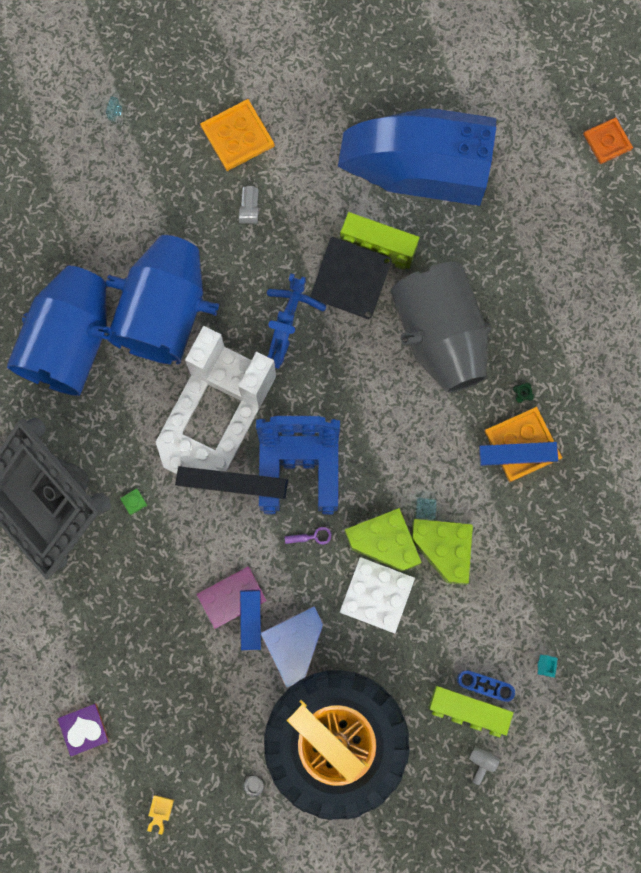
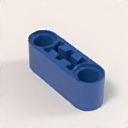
[457,671,515,702]

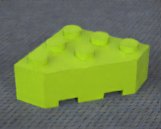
[344,508,422,572]
[411,519,473,585]

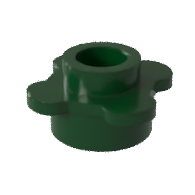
[513,383,534,403]

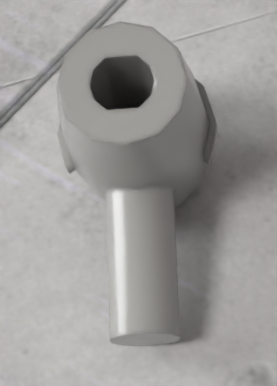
[469,747,500,785]

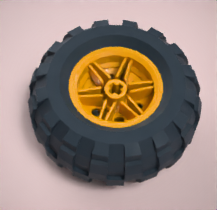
[264,670,410,820]

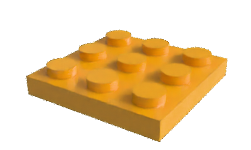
[200,99,275,171]
[484,407,562,483]

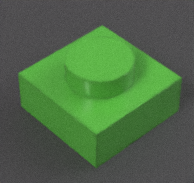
[120,489,147,515]

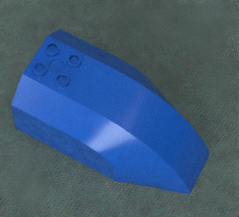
[338,109,496,206]

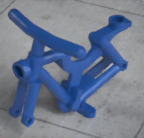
[266,273,326,369]

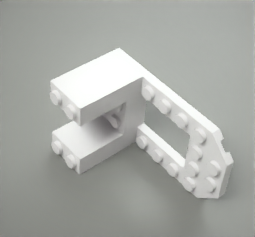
[156,326,276,474]

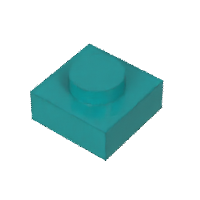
[537,654,558,678]

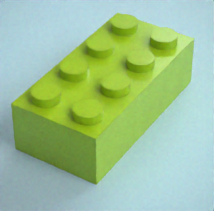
[340,212,420,269]

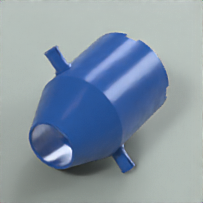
[106,235,219,365]
[7,266,111,396]

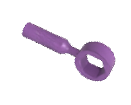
[285,527,331,545]

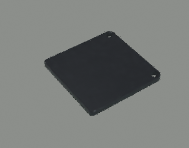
[311,237,392,319]

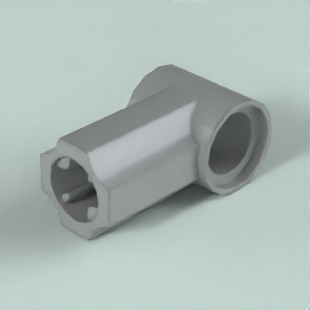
[239,186,259,224]

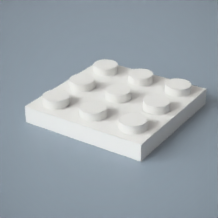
[340,557,415,634]

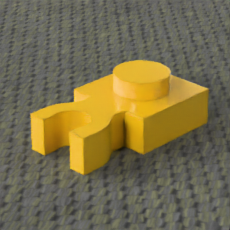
[147,795,174,835]

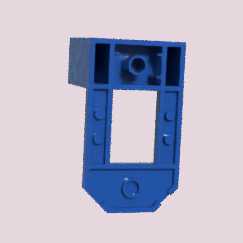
[256,416,340,515]

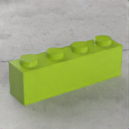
[428,686,514,738]

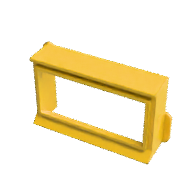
[287,700,369,783]

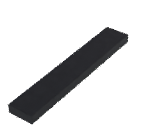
[175,466,288,499]

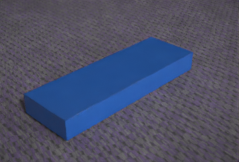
[240,590,261,650]

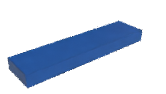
[479,442,558,466]

